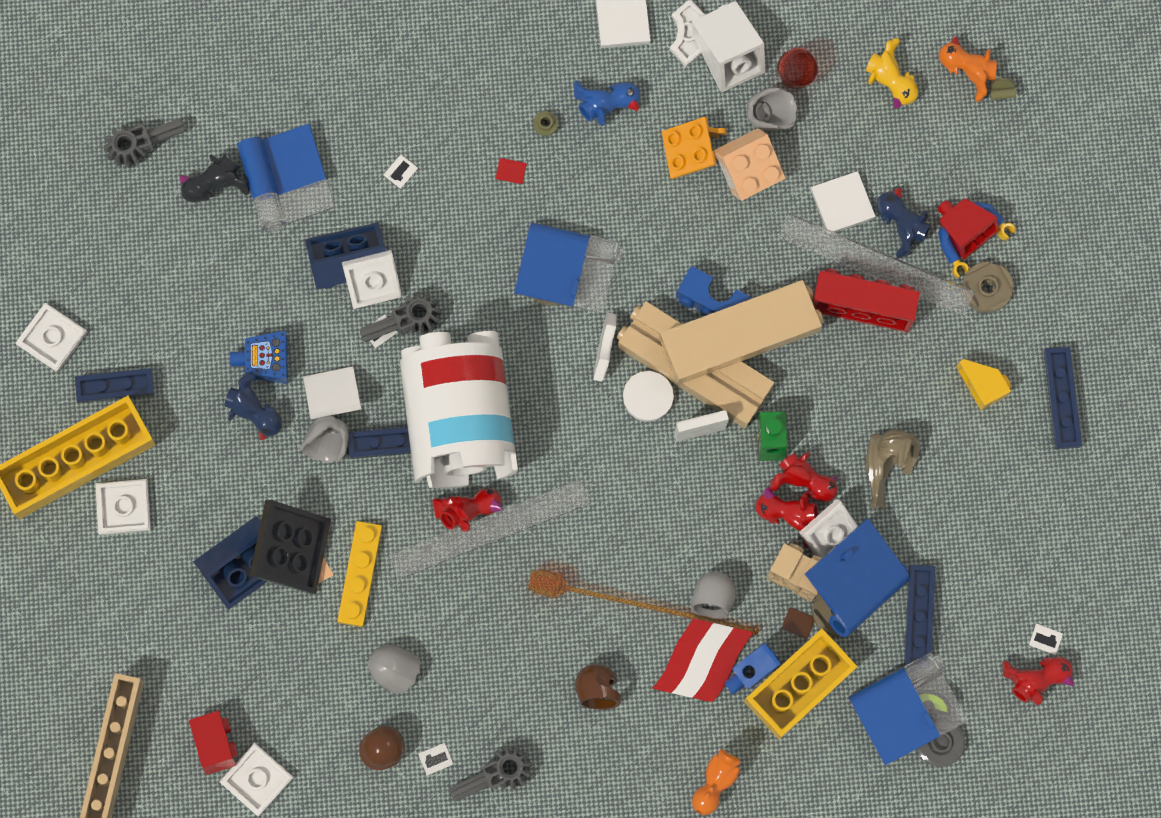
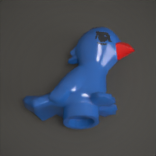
[573,80,640,126]

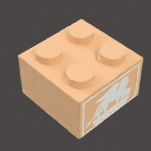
[714,128,786,201]

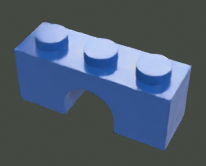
[676,266,752,316]

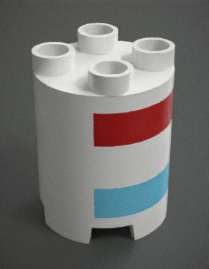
[400,331,518,488]

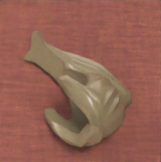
[865,429,920,509]

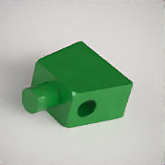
[757,412,787,461]

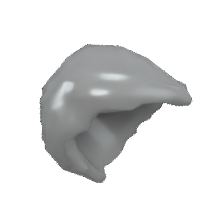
[747,87,798,131]
[300,416,349,463]
[367,644,421,694]

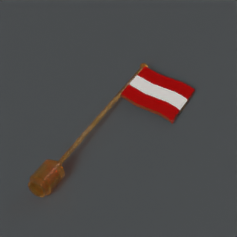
[528,569,759,702]

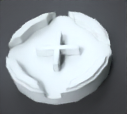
[623,371,674,422]

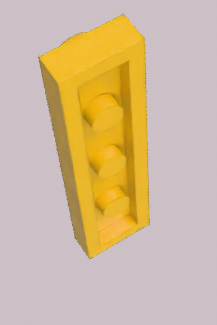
[337,521,382,627]

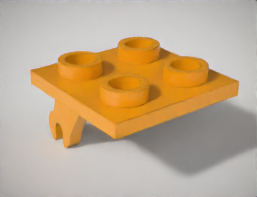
[661,117,727,179]

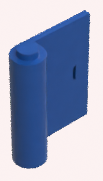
[804,518,909,637]

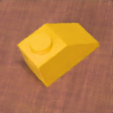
[956,359,1011,410]

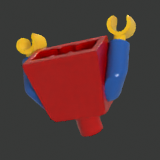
[938,199,1015,278]

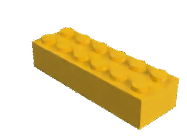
[0,396,156,520]

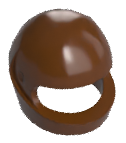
[575,663,621,710]
[359,725,405,770]

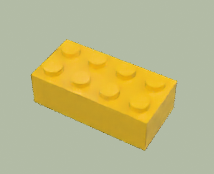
[744,629,858,740]

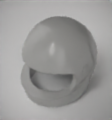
[691,572,736,619]

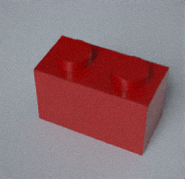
[189,710,239,776]

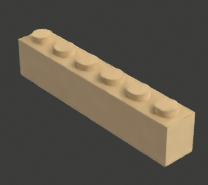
[80,673,144,818]

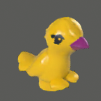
[866,38,918,109]

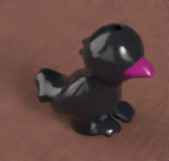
[179,154,250,203]

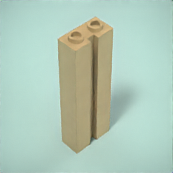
[659,280,824,385]
[616,301,775,429]

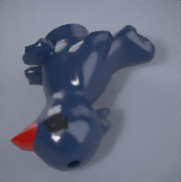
[877,188,930,258]
[224,371,282,441]

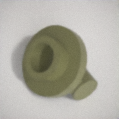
[990,78,1017,100]

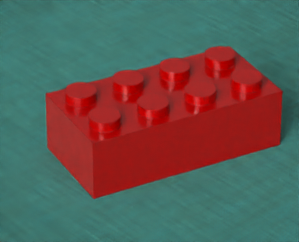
[812,269,920,333]

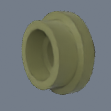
[533,111,558,136]

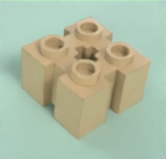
[766,543,821,602]

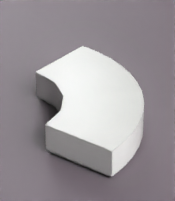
[593,312,617,382]

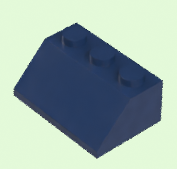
[305,222,386,289]
[193,516,268,610]

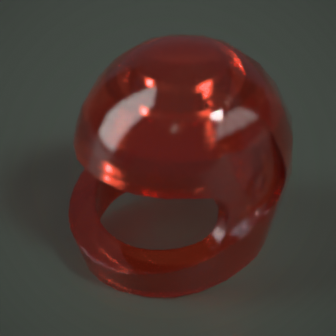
[777,47,818,90]

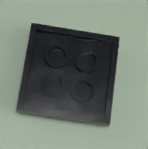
[250,500,331,594]

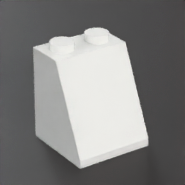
[692,1,765,93]

